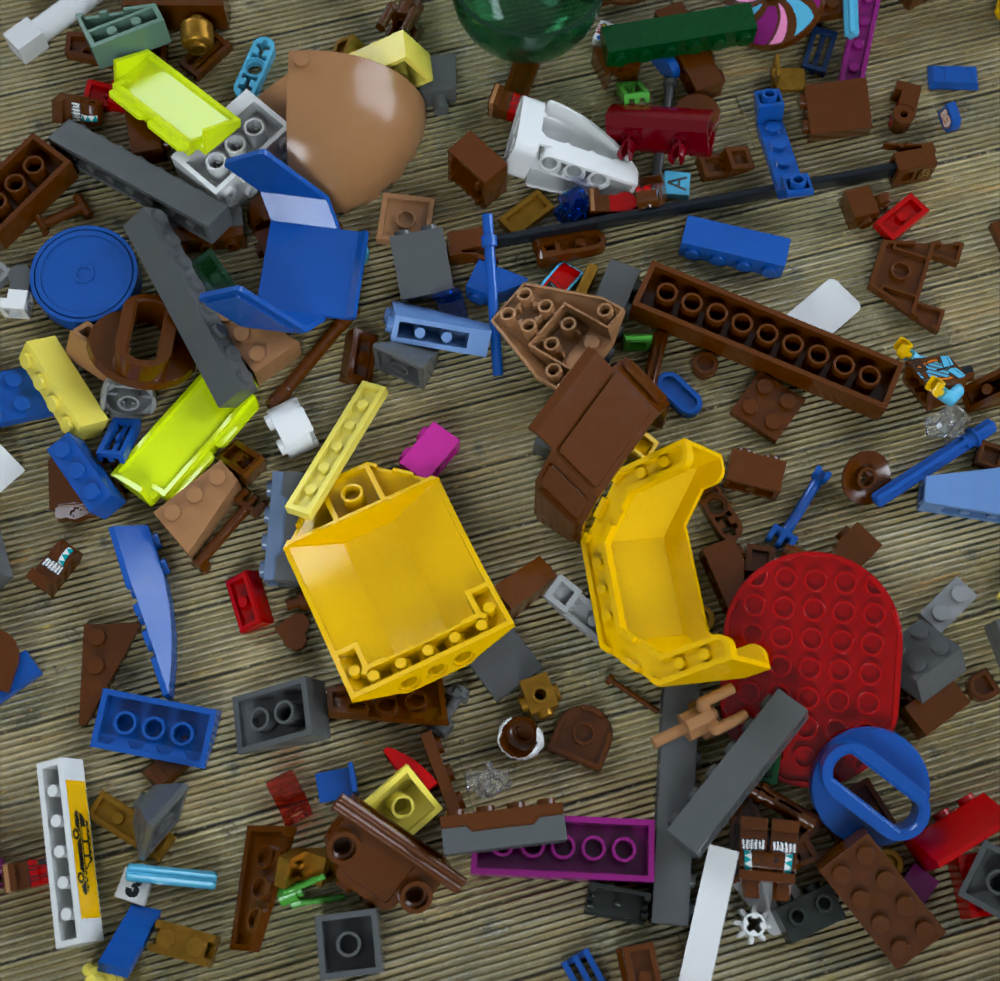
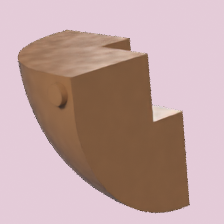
[286,50,427,215]

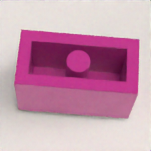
[399,421,460,478]

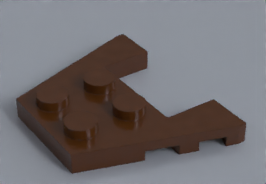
[866,240,964,335]

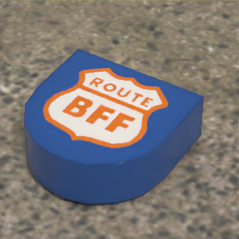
[937,101,961,133]

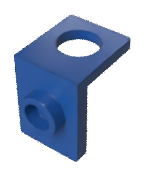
[315,762,360,804]

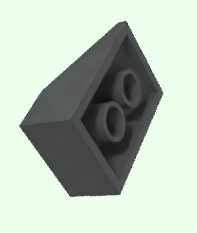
[232,676,331,755]

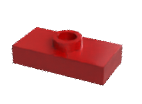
[872,193,929,240]

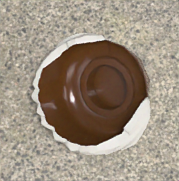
[497,716,544,761]

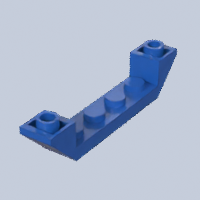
[754,88,814,200]

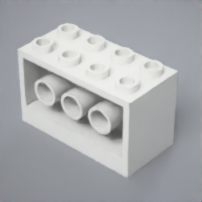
[171,89,288,208]

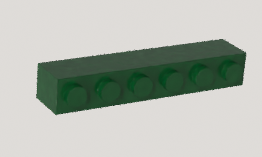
[599,2,758,67]

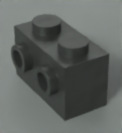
[770,881,847,944]

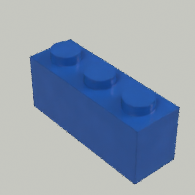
[47,432,127,520]

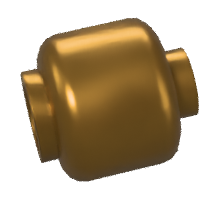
[180,14,214,56]

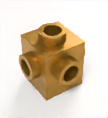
[517,671,562,721]

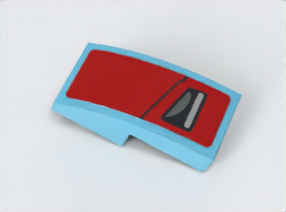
[540,261,584,291]

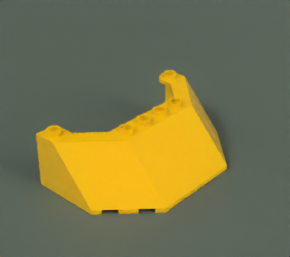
[580,438,771,687]

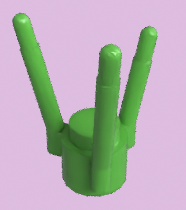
[277,874,346,909]

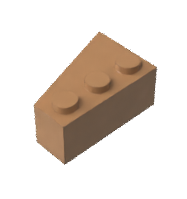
[218,313,303,385]
[153,460,242,560]

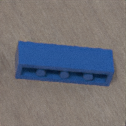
[678,215,791,278]

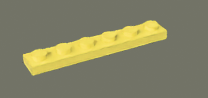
[285,380,388,521]

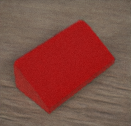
[225,570,274,634]

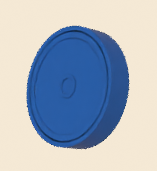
[30,225,142,330]

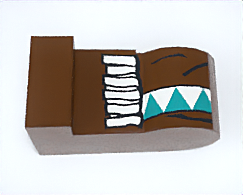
[52,93,104,126]
[25,540,82,598]

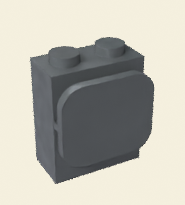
[389,224,455,303]

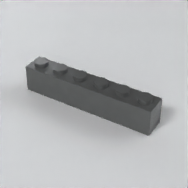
[667,689,809,859]

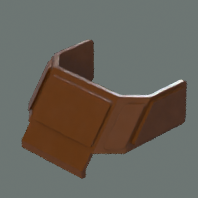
[528,346,670,543]

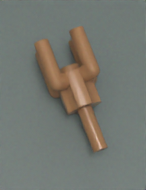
[650,683,749,749]

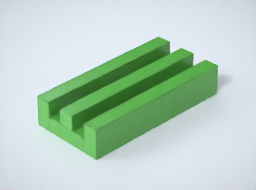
[615,80,650,105]

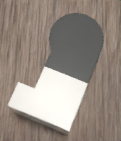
[0,264,35,320]

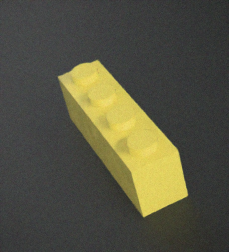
[18,336,109,440]

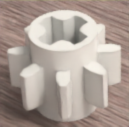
[732,905,772,945]

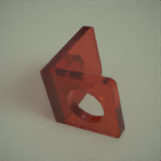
[266,770,313,826]

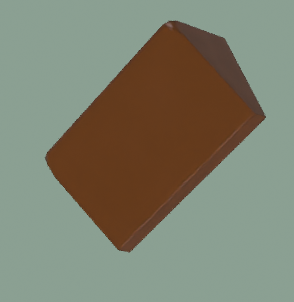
[339,328,378,385]

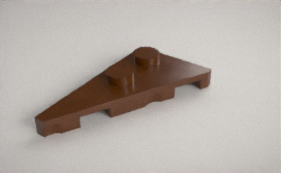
[79,623,142,727]

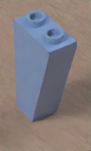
[383,300,492,357]
[917,468,1000,524]

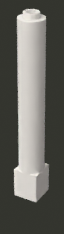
[3,0,104,65]

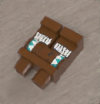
[739,816,800,902]

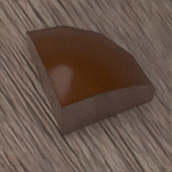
[246,192,271,237]

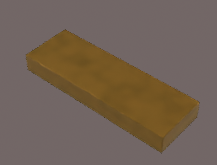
[89,790,177,863]

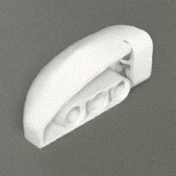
[503,95,639,197]

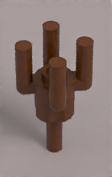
[376,0,424,42]

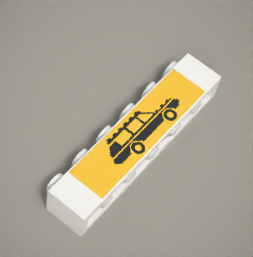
[36,757,104,949]

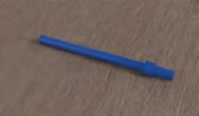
[481,213,503,376]

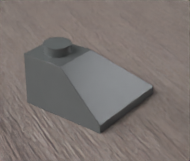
[372,342,438,390]
[132,783,189,861]
[957,840,1000,919]

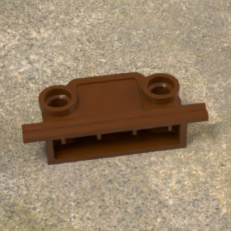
[324,793,467,914]

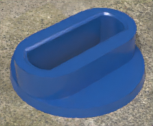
[809,726,930,846]

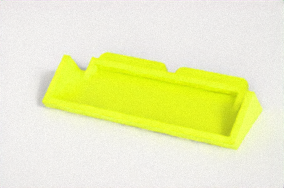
[109,49,241,156]
[110,374,259,507]

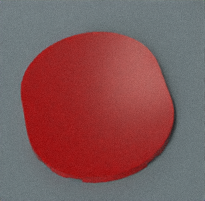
[719,551,903,787]

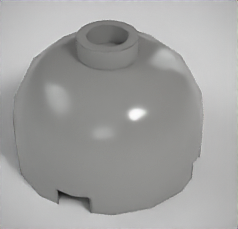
[100,377,157,420]

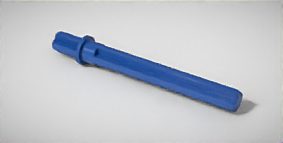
[871,419,997,507]

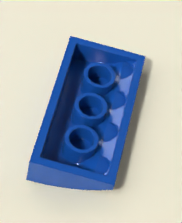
[90,688,222,769]

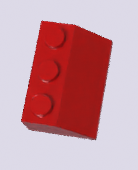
[903,792,1000,871]

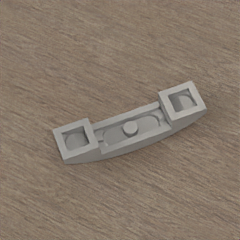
[542,574,599,645]

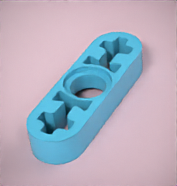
[234,37,276,98]

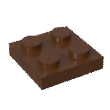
[729,370,806,445]

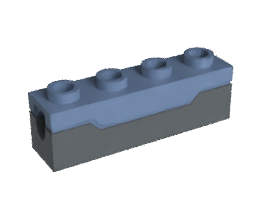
[259,471,306,588]

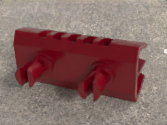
[605,103,716,165]

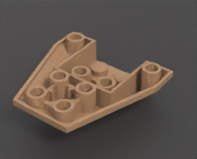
[490,282,626,391]

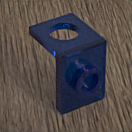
[431,287,469,319]

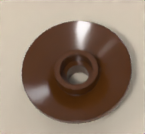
[841,450,891,505]

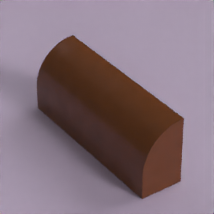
[121,0,231,30]

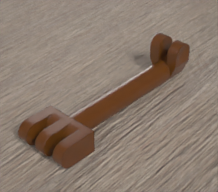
[190,487,269,575]

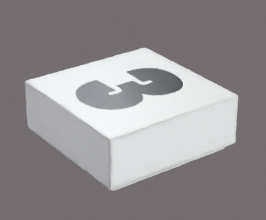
[114,867,153,906]

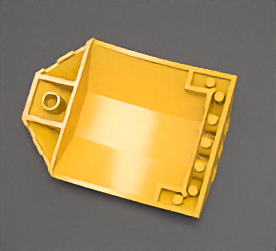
[283,462,515,703]

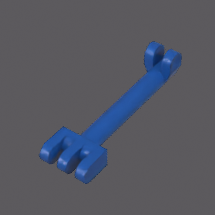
[764,465,832,549]

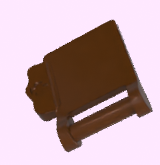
[48,448,128,523]

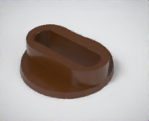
[86,294,197,390]

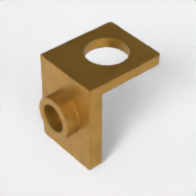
[770,53,806,92]

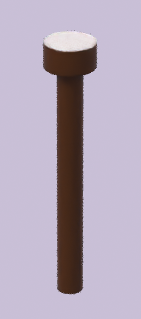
[604,673,660,714]

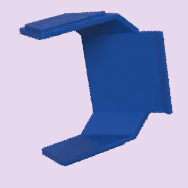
[199,149,369,333]

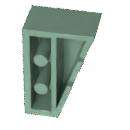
[75,3,172,70]

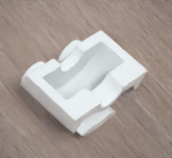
[263,397,320,460]

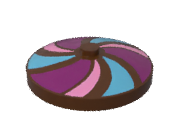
[725,0,825,51]

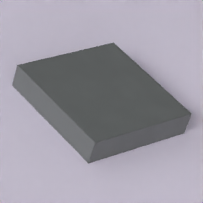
[469,628,543,703]

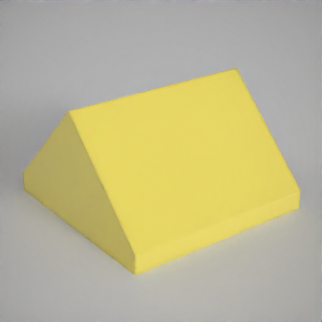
[364,764,443,835]

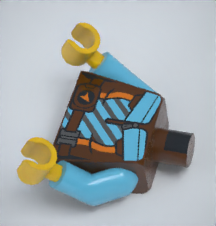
[893,337,975,411]

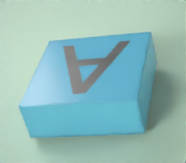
[664,170,690,200]

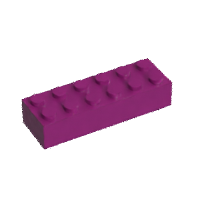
[470,811,655,884]

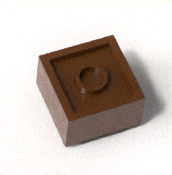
[448,131,508,210]

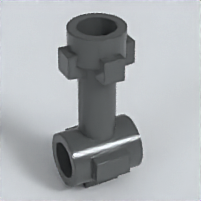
[426,683,470,738]

